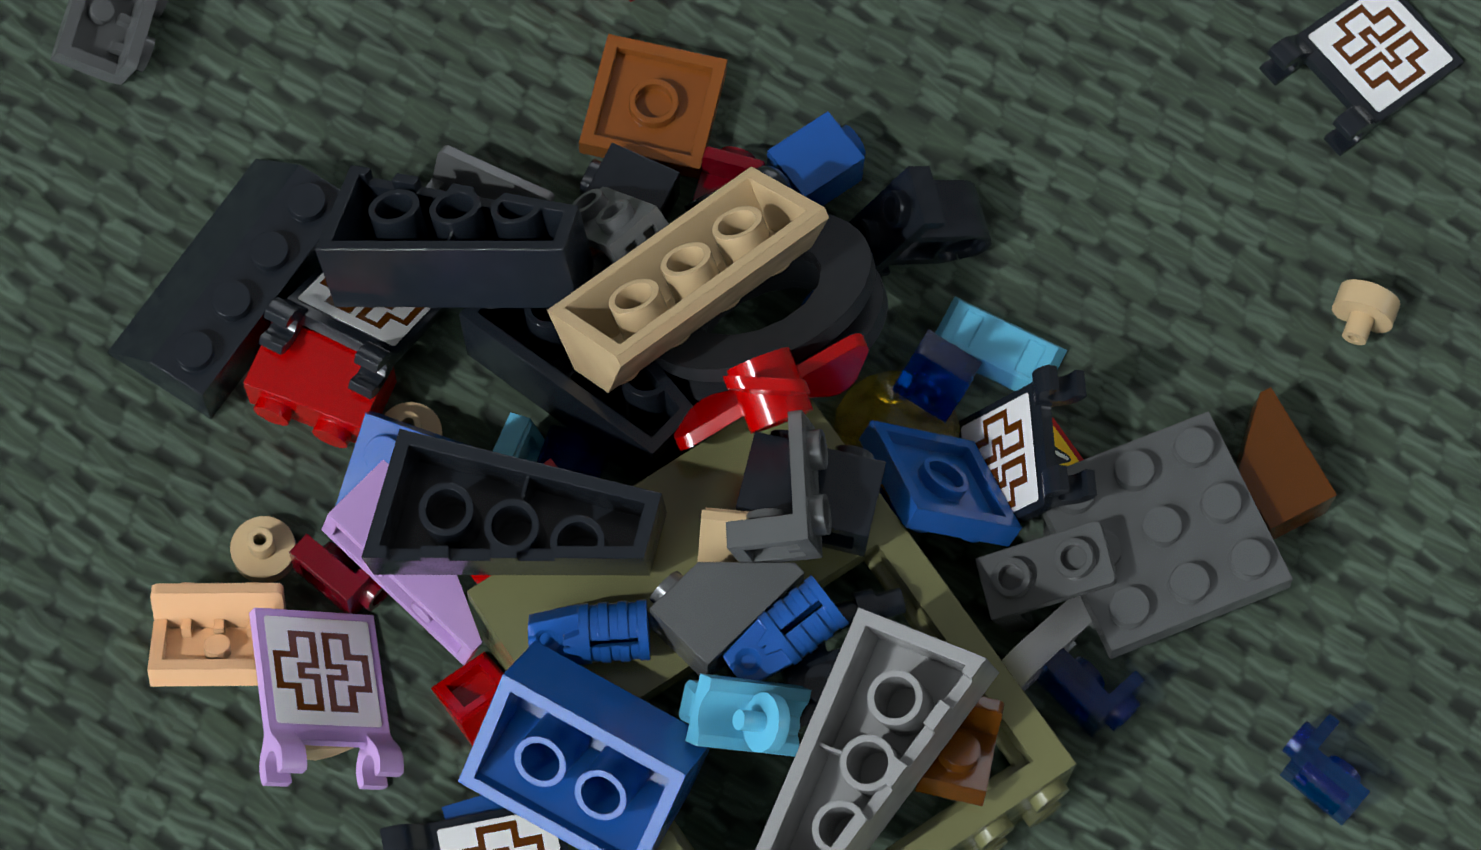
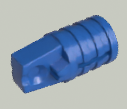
[723,575,849,681]
[528,599,651,665]

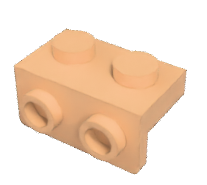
[147,582,286,687]

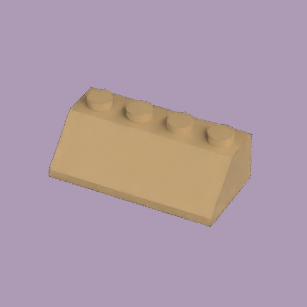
[547,167,829,393]

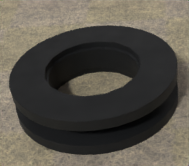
[655,215,888,406]

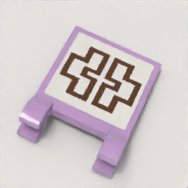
[249,608,404,790]

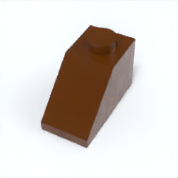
[1236,387,1337,540]

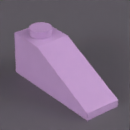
[322,460,482,665]

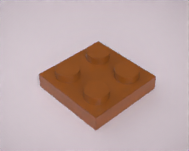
[579,34,728,179]

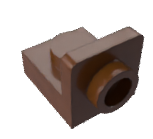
[915,696,1005,806]

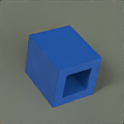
[766,111,866,206]

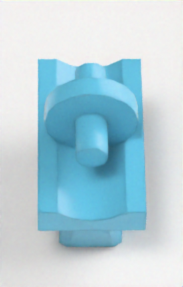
[679,673,812,757]

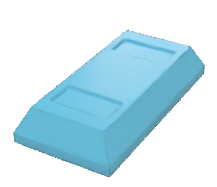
[927,297,1067,391]

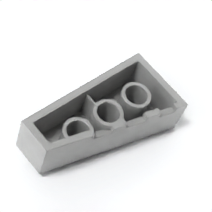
[756,608,999,850]

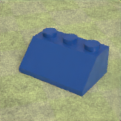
[458,641,710,850]

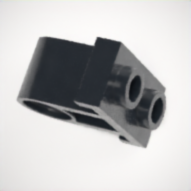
[848,166,992,277]

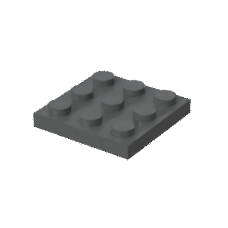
[1041,411,1293,659]

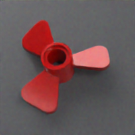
[674,333,869,450]

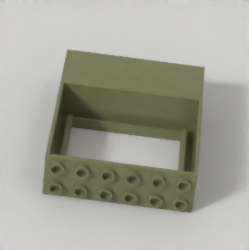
[467,398,1076,850]

